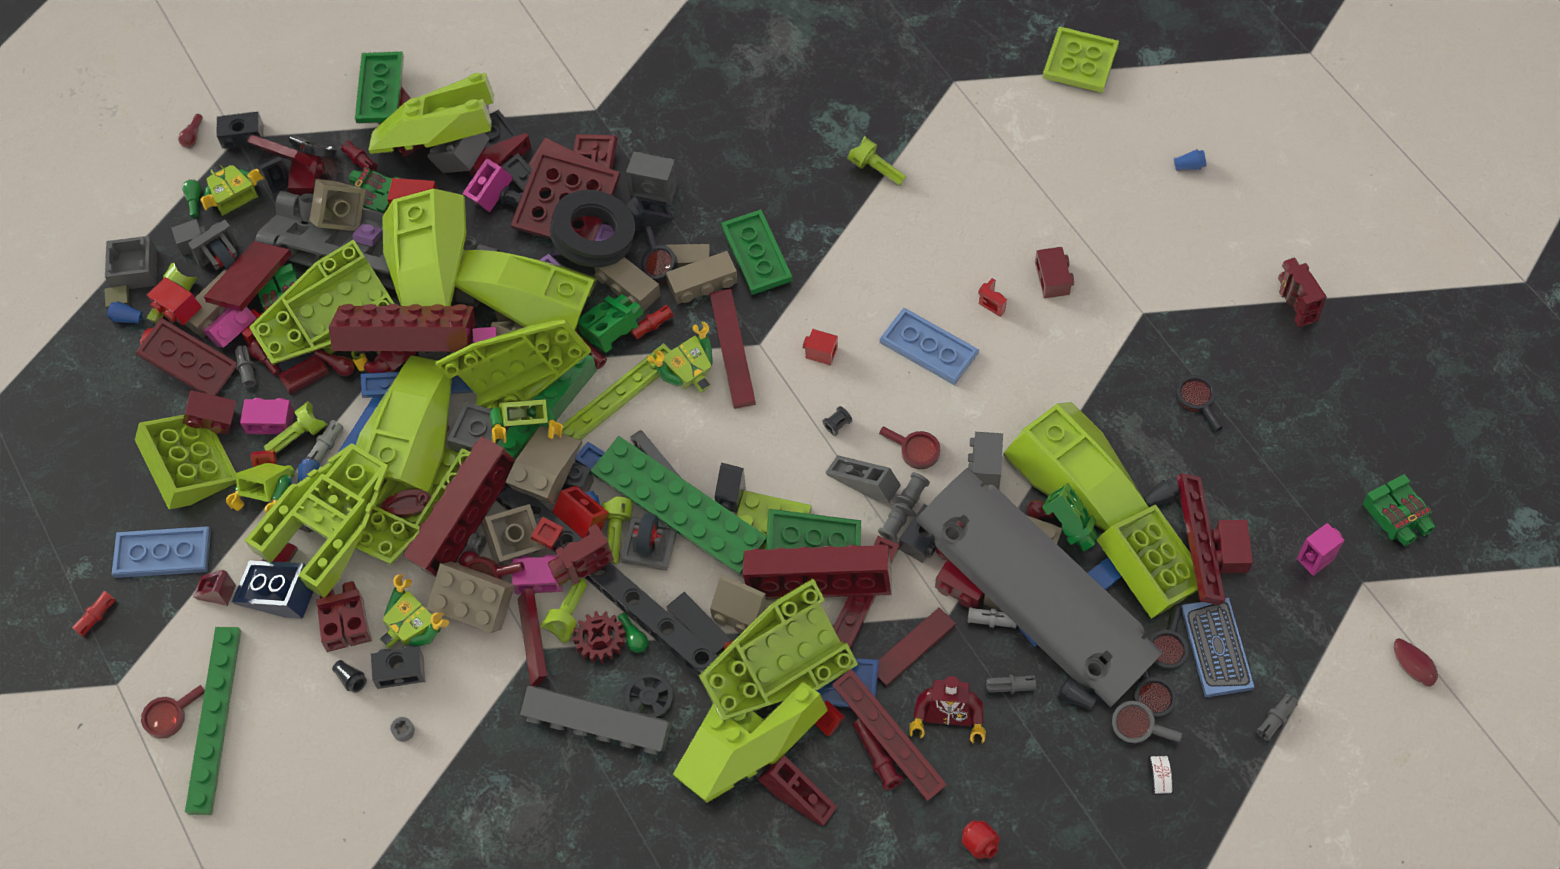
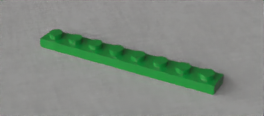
[185,627,241,815]

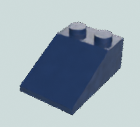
[232,560,314,619]

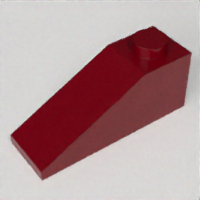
[469,133,531,177]
[758,755,837,826]

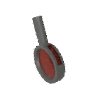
[1112,701,1182,744]

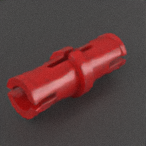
[630,305,674,340]
[71,591,116,637]

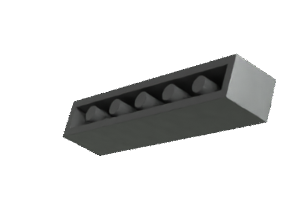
[520,686,673,755]

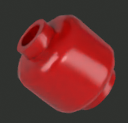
[962,821,1000,859]

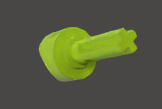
[847,136,907,186]
[147,263,197,324]
[264,401,328,454]
[601,496,633,564]
[540,578,588,643]

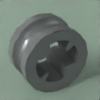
[466,532,487,555]
[390,717,415,742]

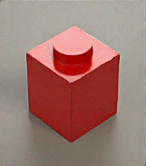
[803,329,838,366]

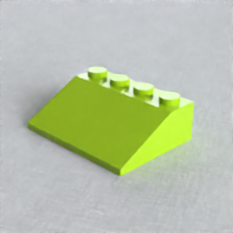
[135,415,237,510]
[1096,505,1198,619]

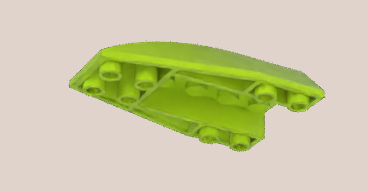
[382,189,467,306]
[249,239,395,364]
[455,250,597,331]
[436,320,591,409]
[356,355,452,494]
[1003,402,1149,532]
[355,447,471,565]
[699,579,858,720]

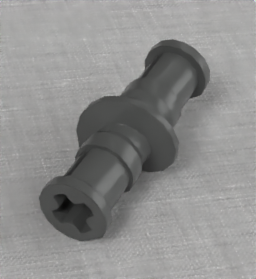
[878,472,930,542]

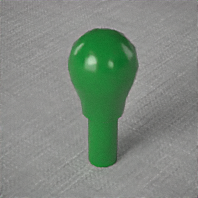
[182,179,202,218]
[617,612,648,653]

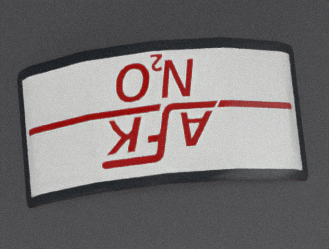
[1149,756,1173,795]

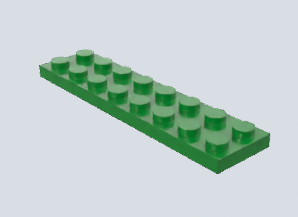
[590,436,766,576]

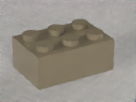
[427,562,515,633]

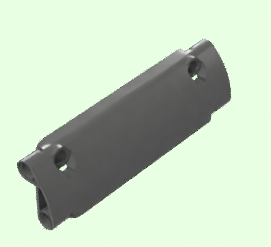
[255,191,500,307]
[916,468,1163,707]

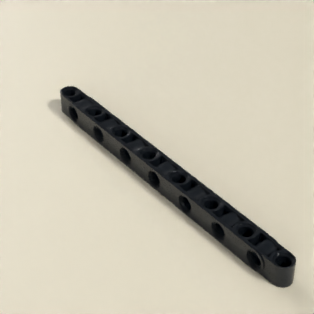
[496,484,718,678]

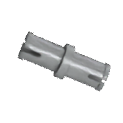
[307,420,343,463]
[968,607,1016,629]

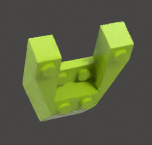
[369,73,494,154]
[244,443,389,598]
[673,682,827,803]

